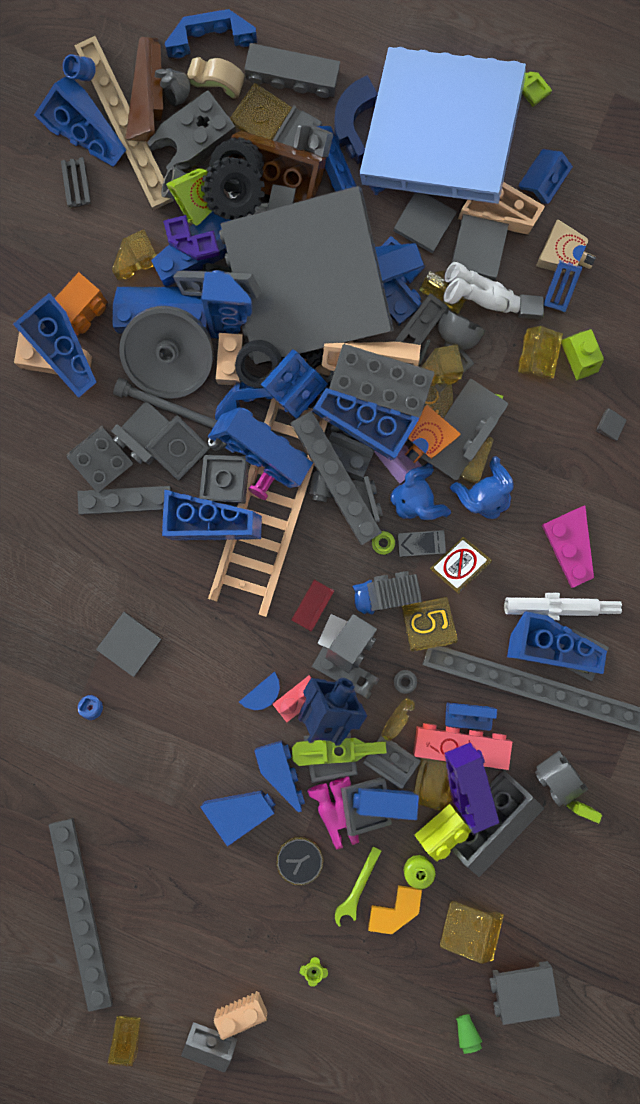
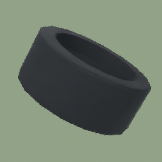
[235,340,281,388]

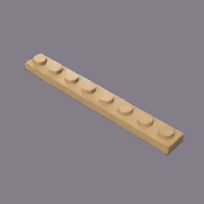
[75,36,174,210]

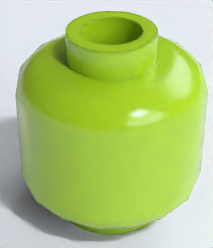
[404,855,435,889]

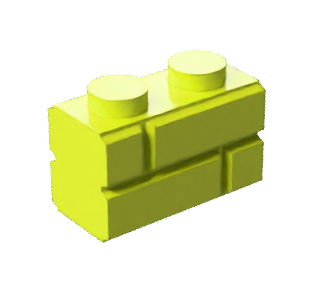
[414,804,471,861]

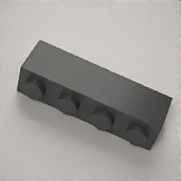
[244,43,340,98]

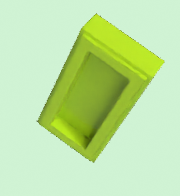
[567,800,602,823]

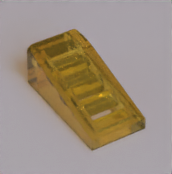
[459,437,494,484]

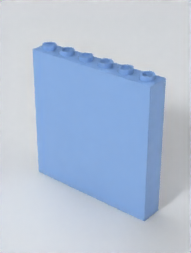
[360,47,526,204]

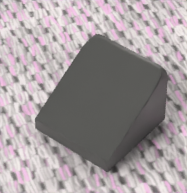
[268,184,296,210]
[518,294,544,320]
[596,408,626,441]

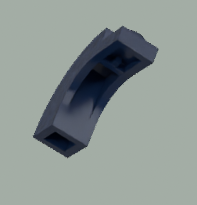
[334,75,378,164]

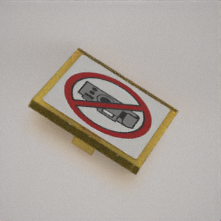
[430,537,492,594]

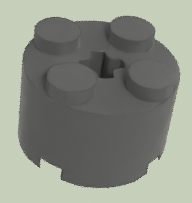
[535,750,588,807]

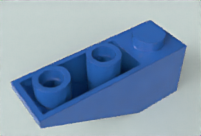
[254,740,305,812]

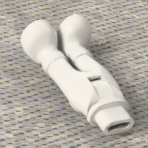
[444,262,520,313]

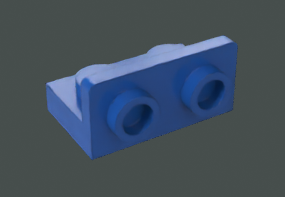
[384,275,422,326]
[445,702,497,731]

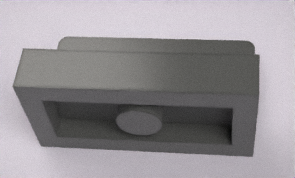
[181,1022,237,1072]

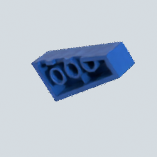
[151,211,231,287]
[162,490,262,540]

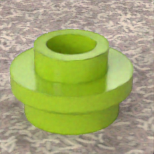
[372,531,395,555]

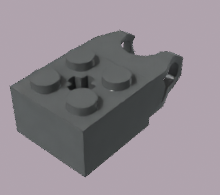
[147,90,236,171]

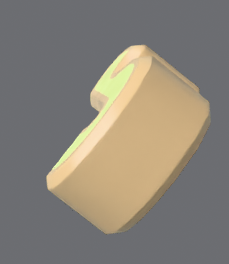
[187,57,245,99]

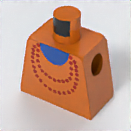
[404,405,460,463]

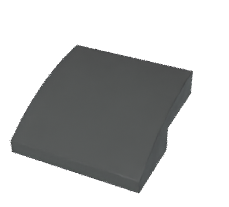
[393,192,457,254]

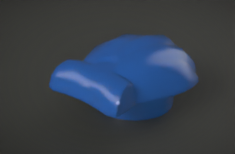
[352,580,375,614]

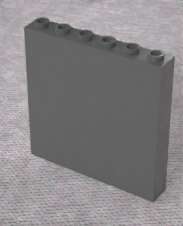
[219,186,394,364]

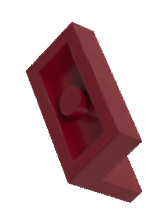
[291,580,334,631]

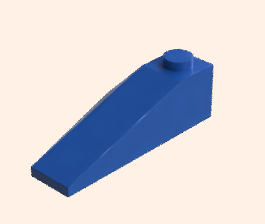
[202,271,253,339]
[13,293,96,398]
[507,612,607,674]

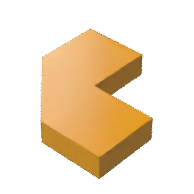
[368,885,422,934]

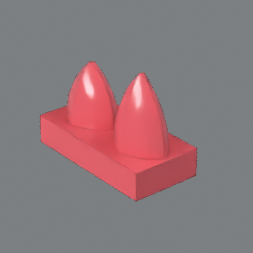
[273,675,311,722]

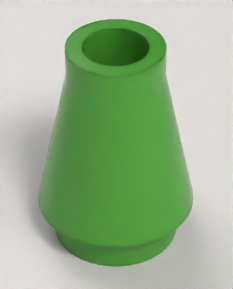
[456,1014,482,1054]

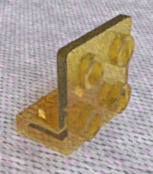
[440,901,504,964]

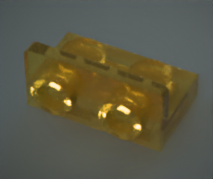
[518,326,563,379]
[414,758,451,810]

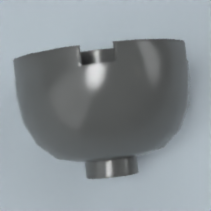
[438,308,486,351]

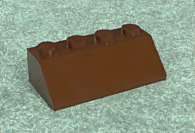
[228,131,327,203]

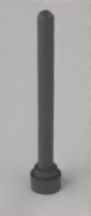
[113,377,217,428]

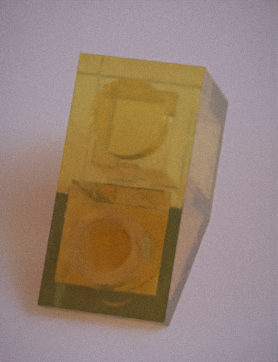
[112,229,157,280]
[421,345,464,387]

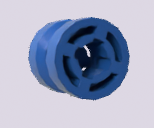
[63,54,96,81]

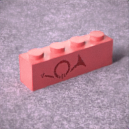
[413,723,512,770]

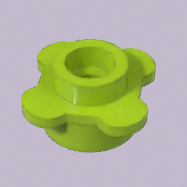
[300,957,328,986]

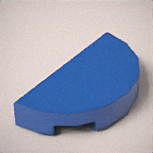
[239,671,280,710]

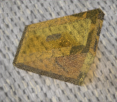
[108,1016,141,1066]

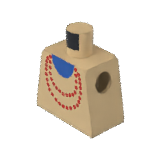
[536,220,596,274]

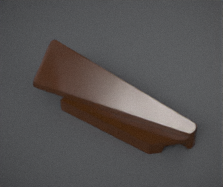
[126,37,163,142]

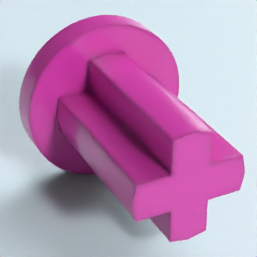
[248,472,274,500]

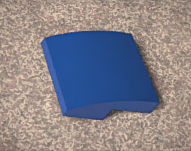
[261,349,328,419]

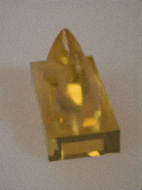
[419,271,467,314]

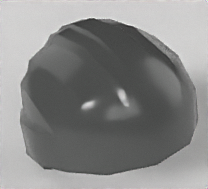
[154,69,190,107]

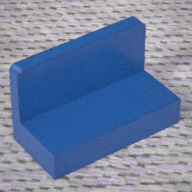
[519,149,573,204]

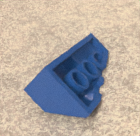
[34,76,126,167]
[375,243,424,284]

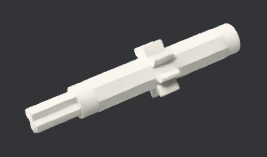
[504,593,622,621]

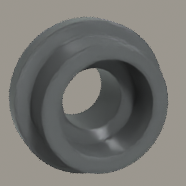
[394,670,417,694]

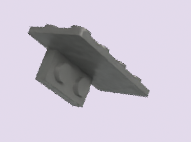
[329,344,434,417]
[421,379,508,480]

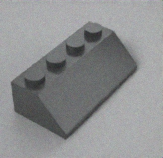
[451,770,544,877]

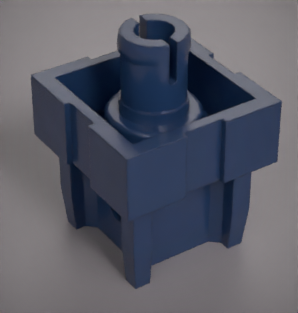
[298,678,367,746]

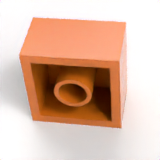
[55,272,108,336]

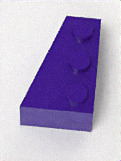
[445,742,499,834]

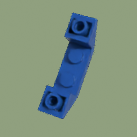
[165,9,257,58]
[215,382,308,420]

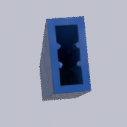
[353,788,419,820]
[201,790,276,846]

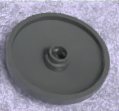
[119,306,214,398]

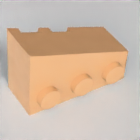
[458,182,545,235]
[14,332,92,374]

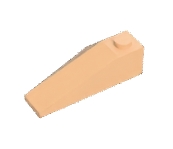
[322,342,421,371]

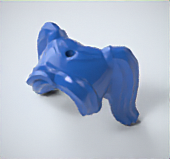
[450,456,514,519]
[391,463,451,520]

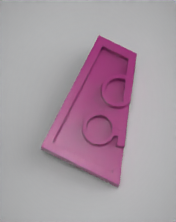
[542,505,594,588]

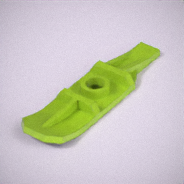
[292,738,387,766]

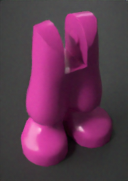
[307,777,359,850]

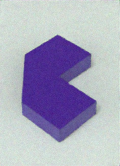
[164,215,220,261]

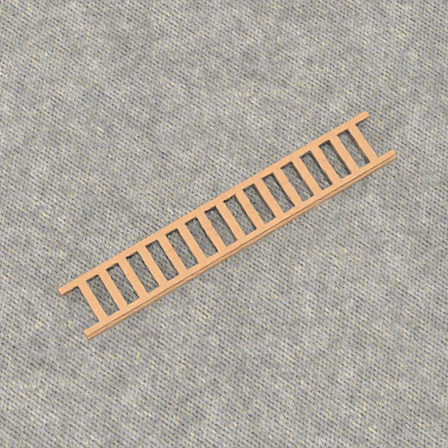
[208,341,353,617]

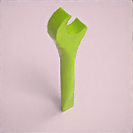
[335,847,382,927]

